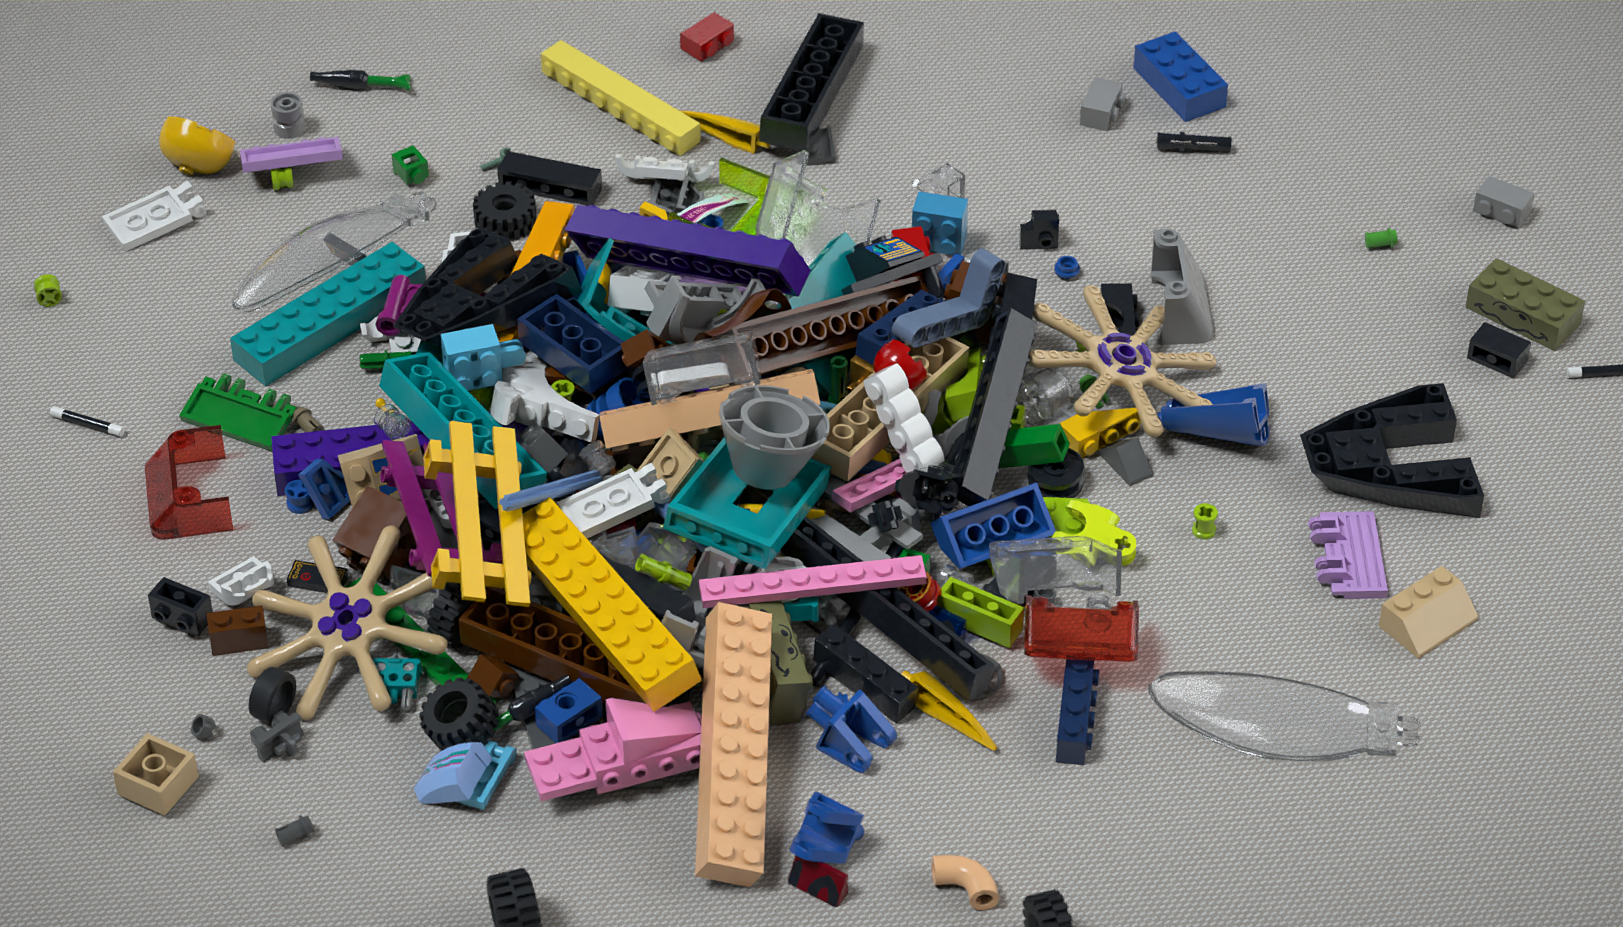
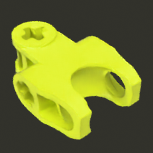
[1051,500,1137,567]

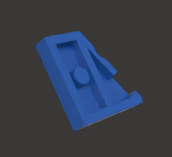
[298,459,350,519]

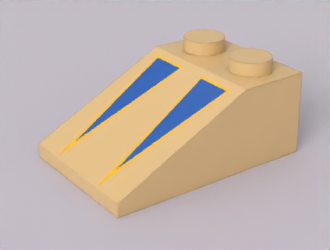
[338,434,424,509]

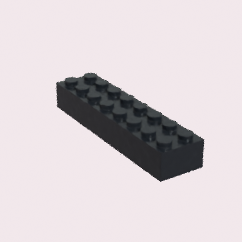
[759,13,864,151]

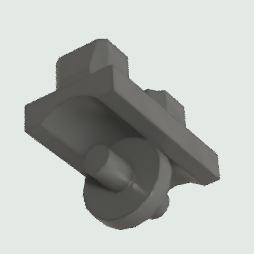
[250,711,304,763]

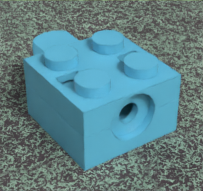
[441,324,526,391]

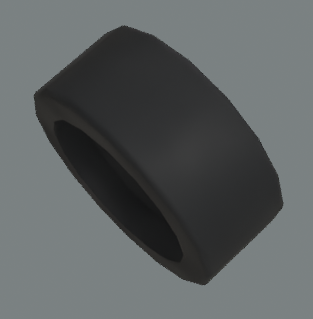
[248,667,297,724]

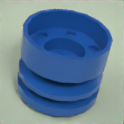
[587,377,642,443]

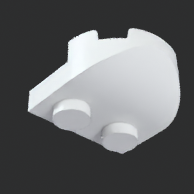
[208,556,275,605]

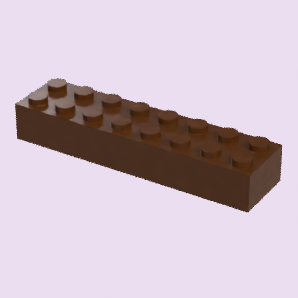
[459,586,674,707]

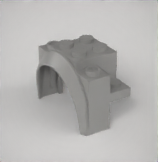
[644,276,770,351]
[661,546,749,670]

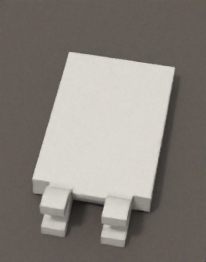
[102,181,207,252]
[557,463,671,538]

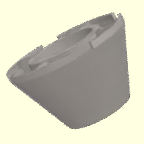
[719,385,830,489]

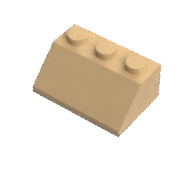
[1379,566,1478,659]

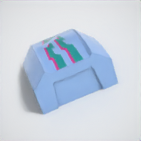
[414,742,492,804]

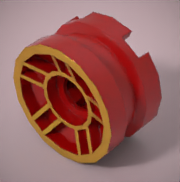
[897,571,941,612]

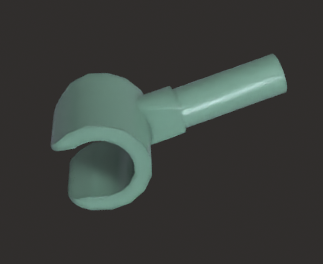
[480,147,511,171]

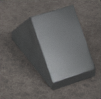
[1099,438,1152,486]

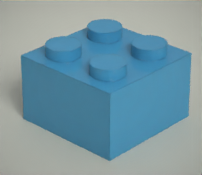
[912,191,968,255]

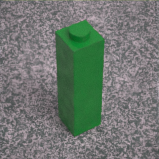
[998,424,1070,468]

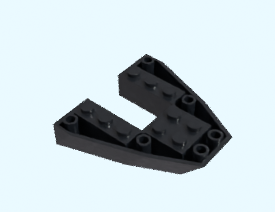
[393,227,583,347]
[1300,383,1484,518]

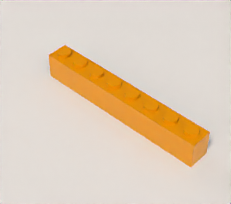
[496,201,575,342]

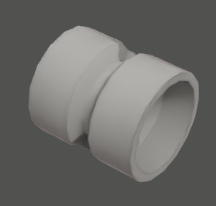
[270,92,306,139]

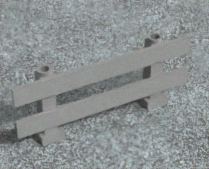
[743,474,923,562]

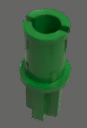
[359,350,411,369]

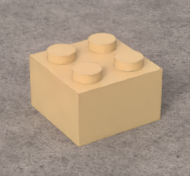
[113,733,199,816]

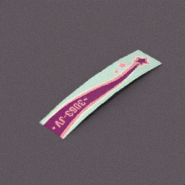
[677,194,750,223]

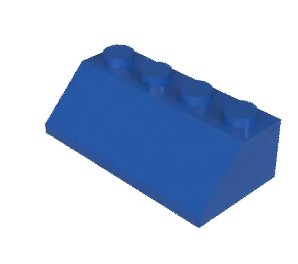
[930,482,1056,569]

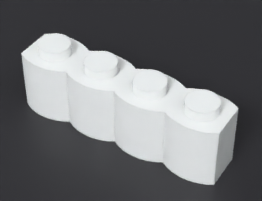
[864,364,944,473]

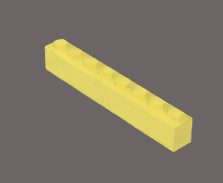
[541,40,701,156]

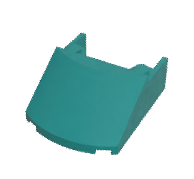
[574,238,672,345]

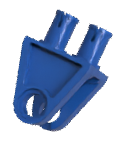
[806,686,897,773]
[789,792,864,864]

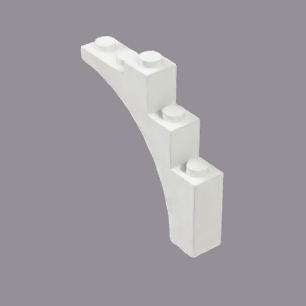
[502,351,600,442]

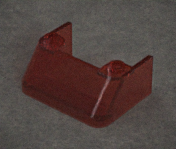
[145,425,234,540]
[1024,595,1139,662]

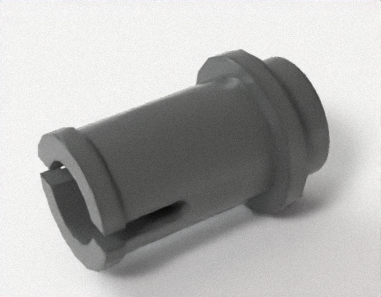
[275,815,314,846]

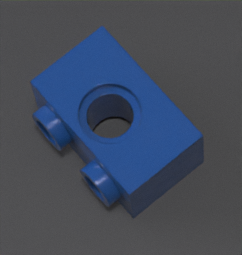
[535,678,603,743]

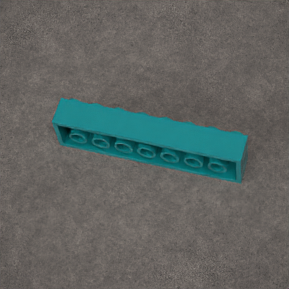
[230,241,426,387]
[379,352,547,509]

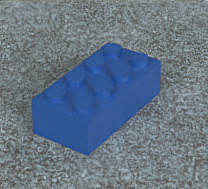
[1133,31,1228,122]

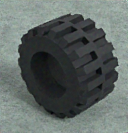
[419,677,499,751]
[486,868,542,927]

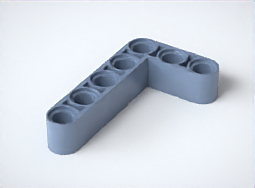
[891,248,1006,348]

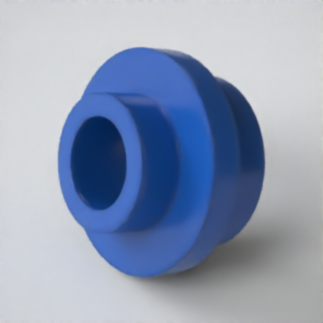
[1054,256,1080,279]

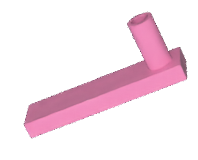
[831,459,906,512]

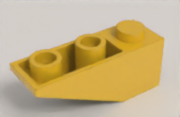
[1059,408,1141,458]

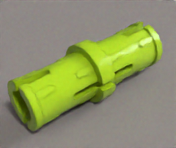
[635,554,692,591]

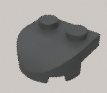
[649,176,704,221]

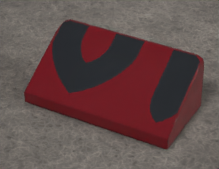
[788,855,848,907]

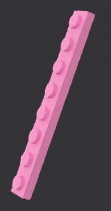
[699,555,927,608]

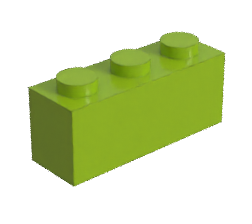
[936,576,1024,648]

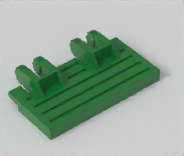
[179,373,297,452]

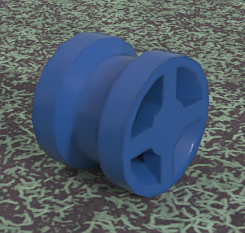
[285,480,314,514]

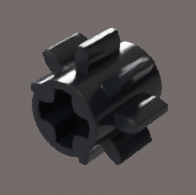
[867,500,903,533]

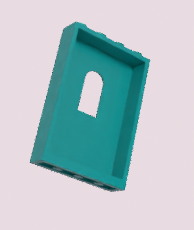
[663,437,832,569]

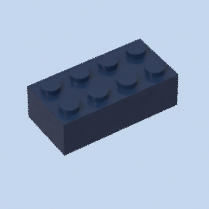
[517,294,629,394]

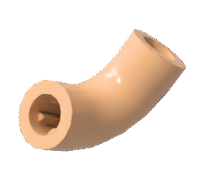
[931,855,999,910]

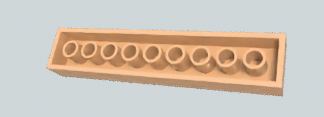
[695,602,772,887]

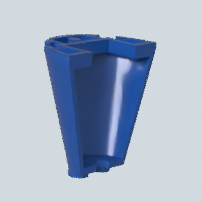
[1158,383,1270,446]

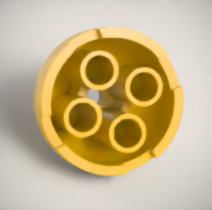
[159,116,236,175]

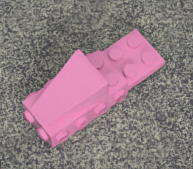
[524,698,702,801]

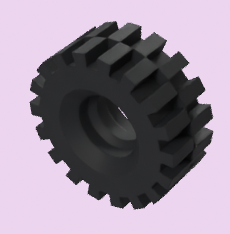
[473,182,537,240]
[427,582,486,648]
[1023,889,1074,927]

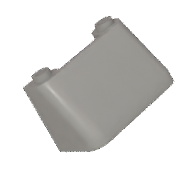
[1150,229,1213,345]

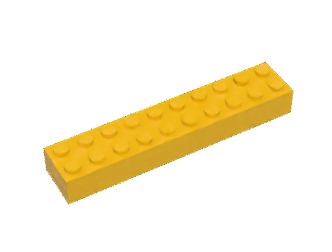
[522,497,702,712]

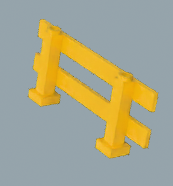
[423,421,531,607]

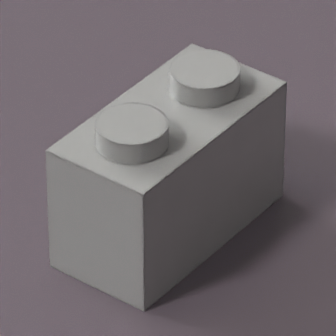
[1080,77,1125,131]
[1473,176,1535,229]

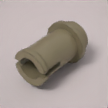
[293,407,324,432]

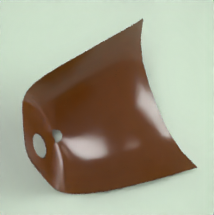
[690,289,792,368]

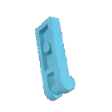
[457,740,517,810]

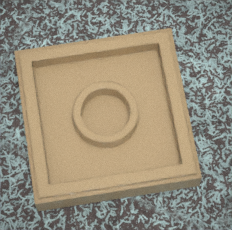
[637,428,704,503]

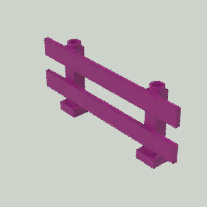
[380,440,503,577]

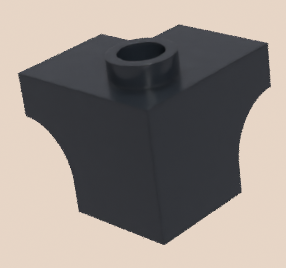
[1019,210,1059,250]

